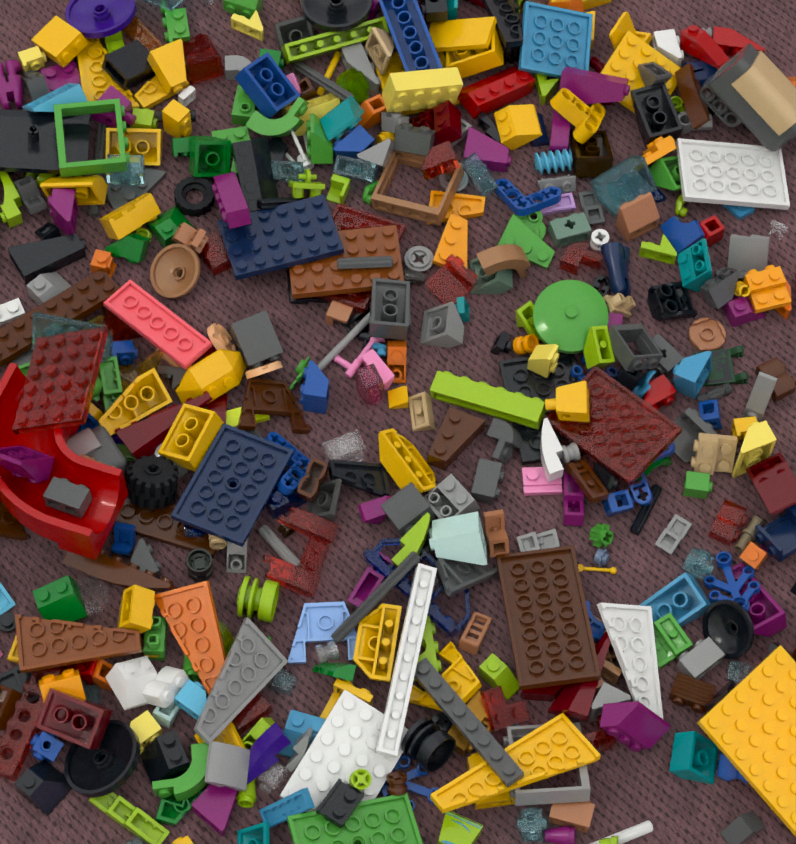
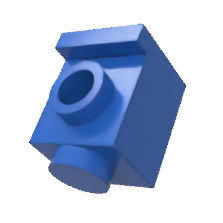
[108,340,138,365]
[698,399,722,430]
[602,489,634,517]

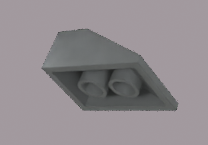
[368,278,410,340]

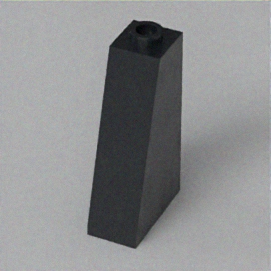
[8,234,87,285]

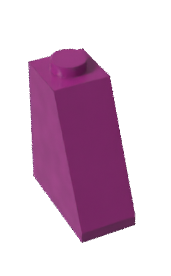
[463,127,512,173]
[191,784,239,837]

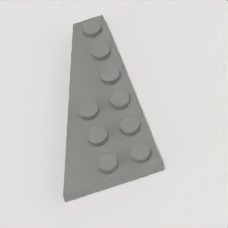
[193,617,288,745]

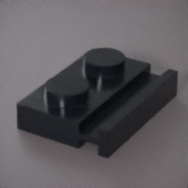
[316,778,364,829]

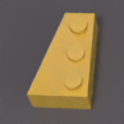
[99,193,161,240]

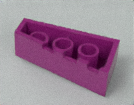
[211,172,251,229]

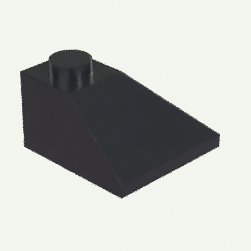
[14,759,72,816]

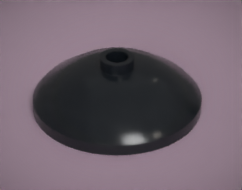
[702,599,754,659]

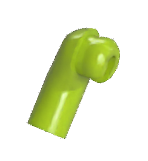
[675,193,688,217]

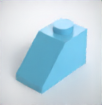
[174,679,207,720]

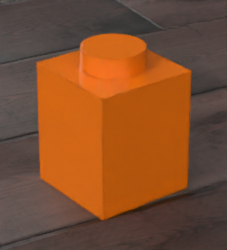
[740,542,769,570]

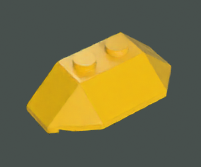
[175,349,246,404]
[378,428,436,493]
[353,603,402,682]

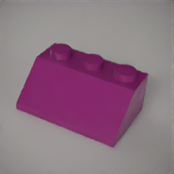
[600,701,670,752]

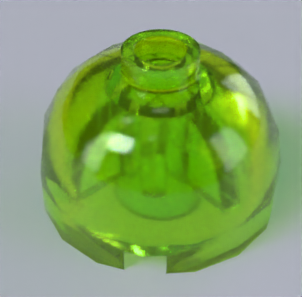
[335,68,369,104]

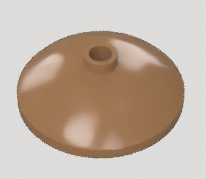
[150,243,200,299]

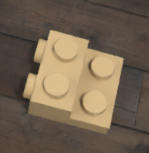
[690,433,738,475]

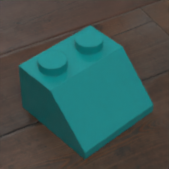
[669,731,719,784]

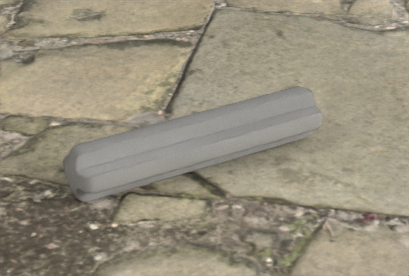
[259,525,301,570]

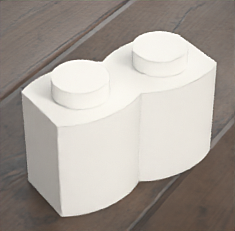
[142,666,189,708]

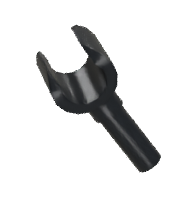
[359,330,370,350]

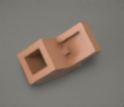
[171,222,209,254]
[482,509,509,558]

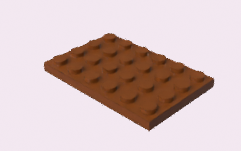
[289,225,404,299]

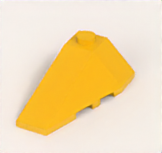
[98,368,173,436]

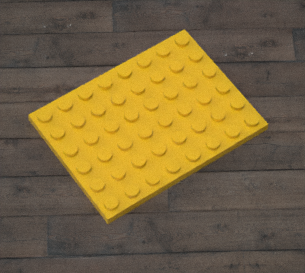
[697,645,796,837]

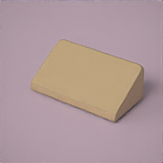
[408,391,435,432]

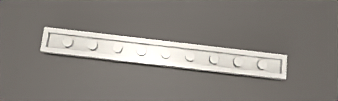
[376,563,437,758]

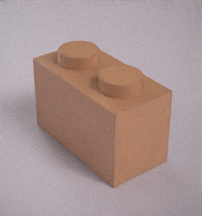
[548,801,595,833]

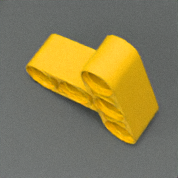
[550,88,606,144]

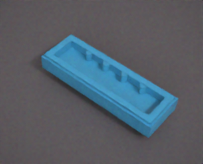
[259,787,315,828]

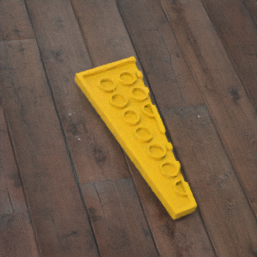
[430,713,601,814]

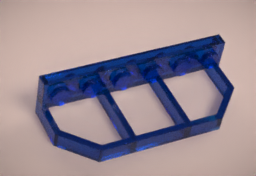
[363,538,470,639]

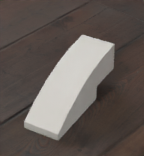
[540,418,564,482]

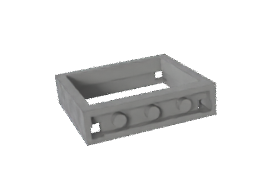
[503,722,591,806]

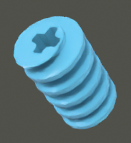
[534,149,573,175]

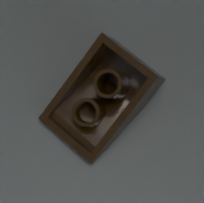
[570,130,613,178]

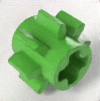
[589,523,614,548]

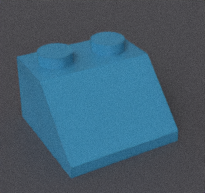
[673,351,712,399]
[279,710,326,758]

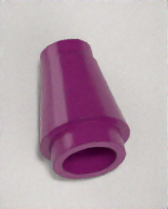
[545,825,575,844]

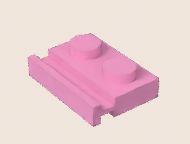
[522,467,563,496]

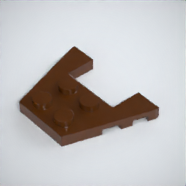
[238,378,311,434]

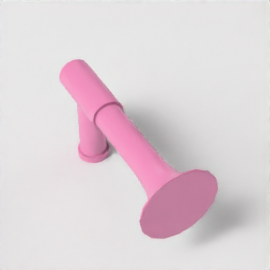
[334,337,386,379]

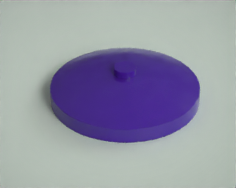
[65,0,136,38]

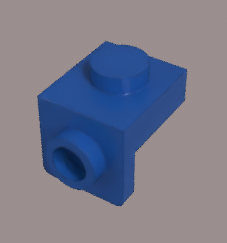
[111,522,136,555]

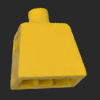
[545,381,590,422]

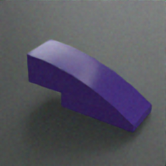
[247,722,291,784]

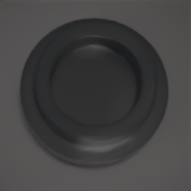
[0,613,16,632]

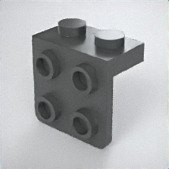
[660,407,717,463]

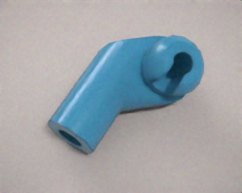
[372,342,387,357]

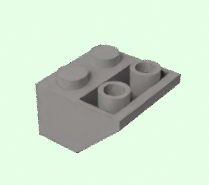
[424,474,480,519]

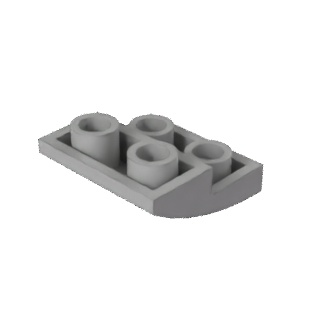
[727,234,770,272]
[204,741,251,792]

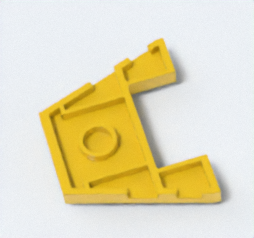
[409,641,482,711]

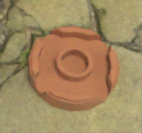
[688,317,726,351]

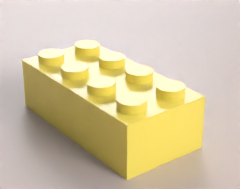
[382,67,463,112]

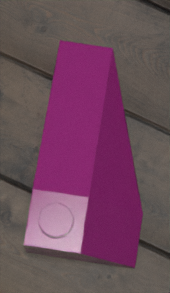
[731,563,787,637]

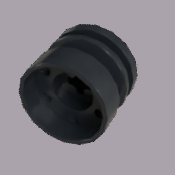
[401,717,456,773]

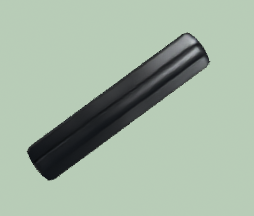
[257,197,303,210]
[630,484,662,536]

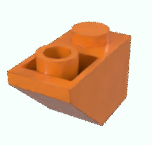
[355,94,387,130]
[387,340,407,383]

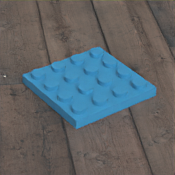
[518,1,593,78]

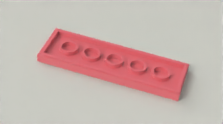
[103,279,212,370]

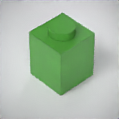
[683,471,713,499]

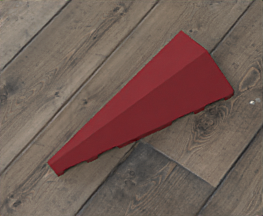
[114,391,212,459]
[548,631,611,721]

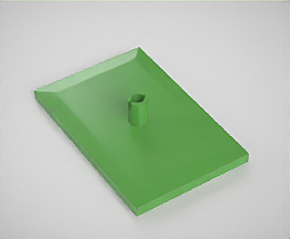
[286,793,423,844]

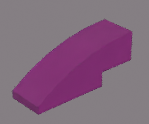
[563,467,584,526]
[347,552,395,607]

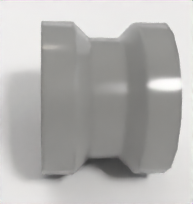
[561,442,580,464]

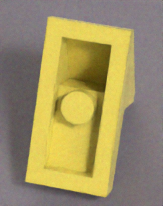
[231,10,264,41]

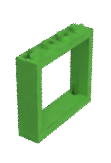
[53,98,130,178]

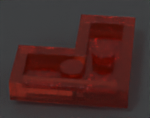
[480,686,530,731]

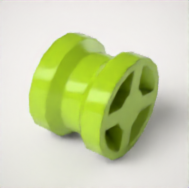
[349,769,372,791]

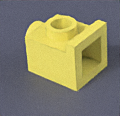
[18,46,47,73]

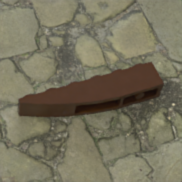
[62,550,177,592]

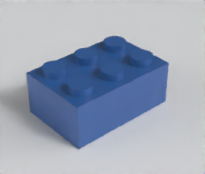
[234,52,301,119]

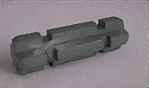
[696,383,733,402]

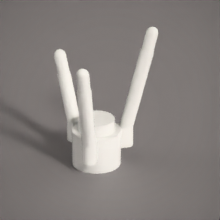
[285,131,314,172]

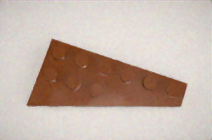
[15,614,142,673]

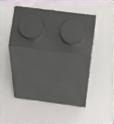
[226,310,283,369]

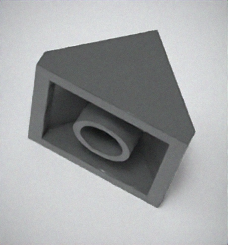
[274,15,314,58]
[305,479,342,526]

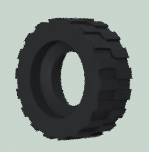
[174,176,215,217]

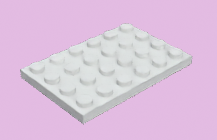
[676,138,790,210]
[280,690,409,813]

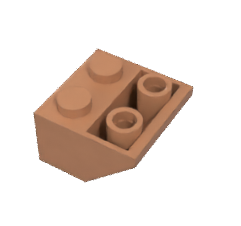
[616,192,660,242]

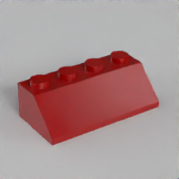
[457,67,536,119]

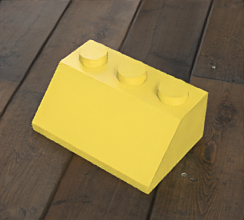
[281,93,340,136]
[732,420,777,478]

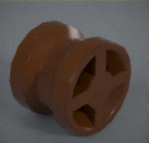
[386,771,408,796]

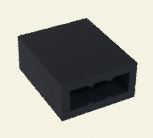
[102,40,156,91]

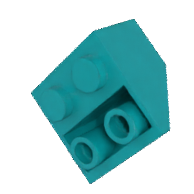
[320,95,364,141]
[677,238,712,292]

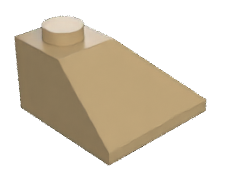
[365,27,395,76]

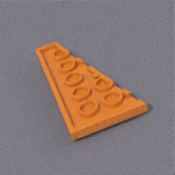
[154,581,226,695]

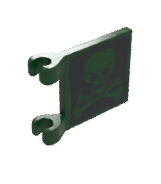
[692,346,749,387]

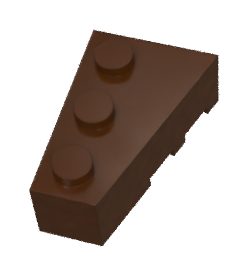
[427,407,485,471]

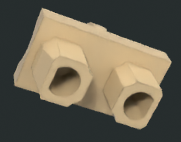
[603,293,636,318]

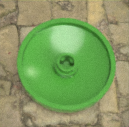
[533,280,609,354]

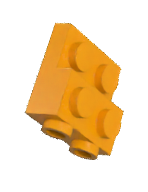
[632,135,677,172]
[743,265,792,314]

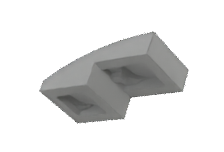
[655,514,692,555]
[517,529,561,552]
[285,727,313,772]

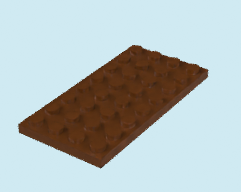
[496,545,601,690]

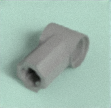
[678,111,713,134]

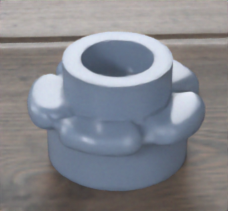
[593,548,610,567]

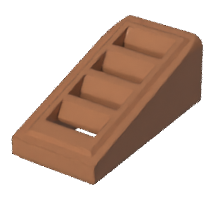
[458,611,493,656]

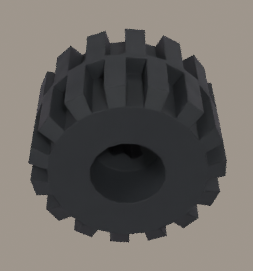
[126,455,179,510]

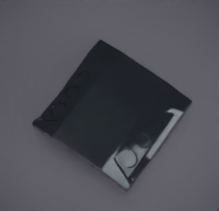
[647,282,697,321]

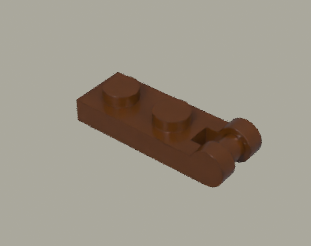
[565,459,609,504]

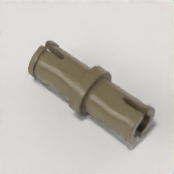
[734,516,764,554]

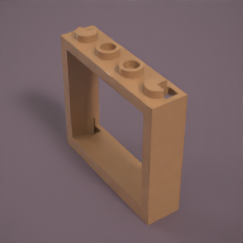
[370,150,464,226]

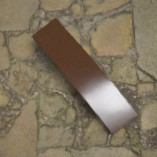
[675,63,710,130]

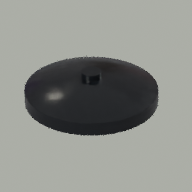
[301,0,372,32]
[64,720,140,798]

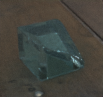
[271,668,298,696]

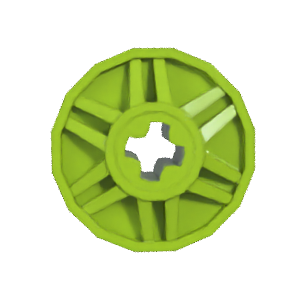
[237,576,280,623]

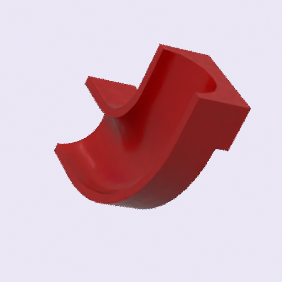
[0,362,128,560]

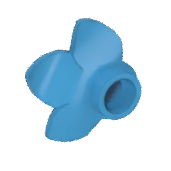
[629,370,656,402]

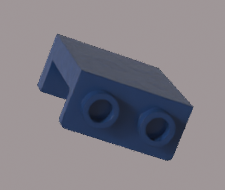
[754,505,796,562]

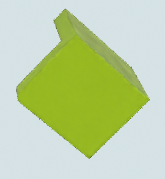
[326,174,350,205]

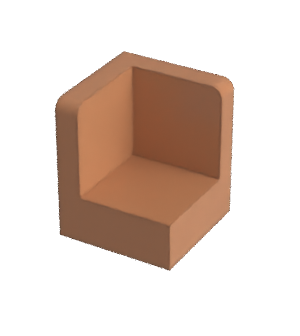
[326,300,354,326]

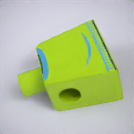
[438,811,483,844]

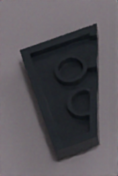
[328,460,390,497]

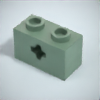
[548,212,592,248]

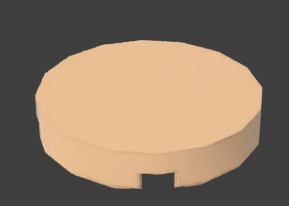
[207,323,236,351]
[245,361,283,379]

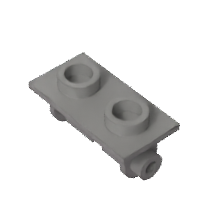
[537,174,576,193]

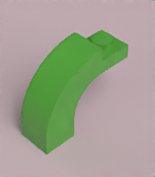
[245,97,309,138]
[152,743,209,801]

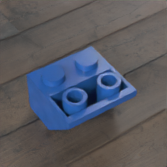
[333,124,375,161]
[300,360,329,414]

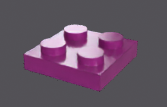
[40,60,81,93]

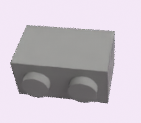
[677,637,725,680]

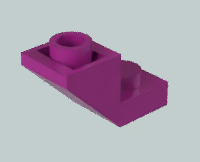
[358,495,392,524]

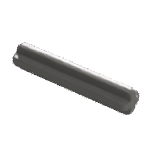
[337,256,393,269]

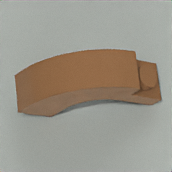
[477,244,531,279]

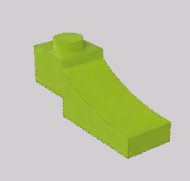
[0,171,23,228]

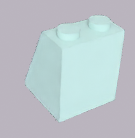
[429,511,487,565]

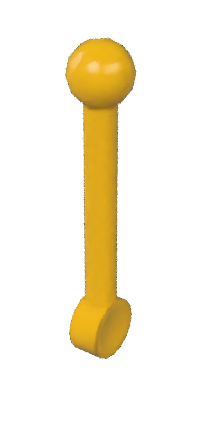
[578,564,617,574]

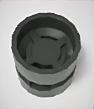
[186,548,213,582]

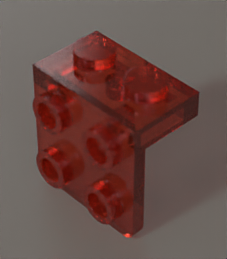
[426,254,478,304]

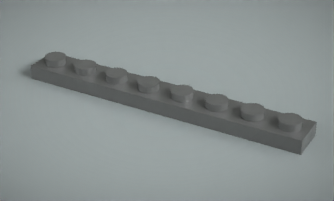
[414,658,524,788]

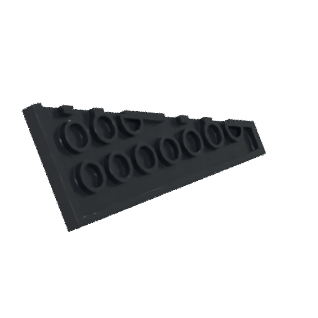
[482,0,523,48]

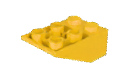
[117,585,155,634]

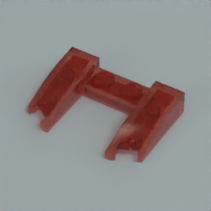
[263,507,339,597]

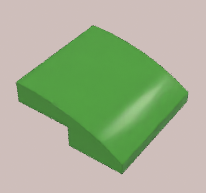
[653,612,693,669]

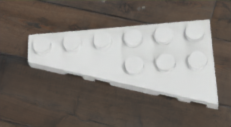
[597,603,663,719]

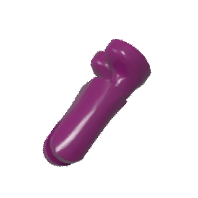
[0,60,23,110]

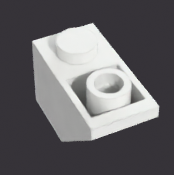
[652,29,684,67]

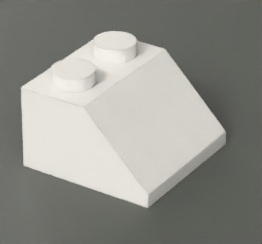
[105,656,157,710]

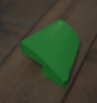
[313,662,356,681]
[155,790,204,825]

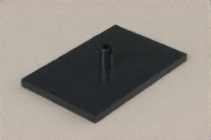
[0,109,91,176]

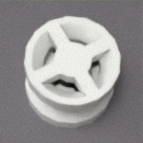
[590,229,609,251]

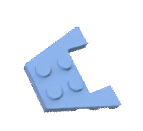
[288,601,357,664]

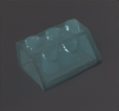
[590,155,657,216]

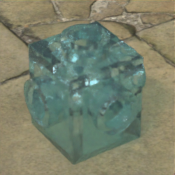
[682,547,715,579]
[517,807,547,842]

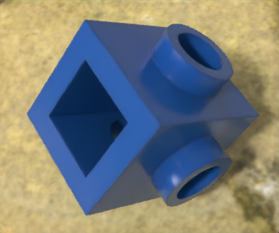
[29,731,64,763]

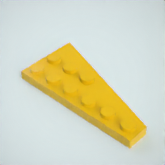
[77,37,140,109]

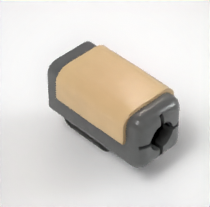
[699,43,796,152]

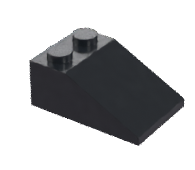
[630,82,683,147]

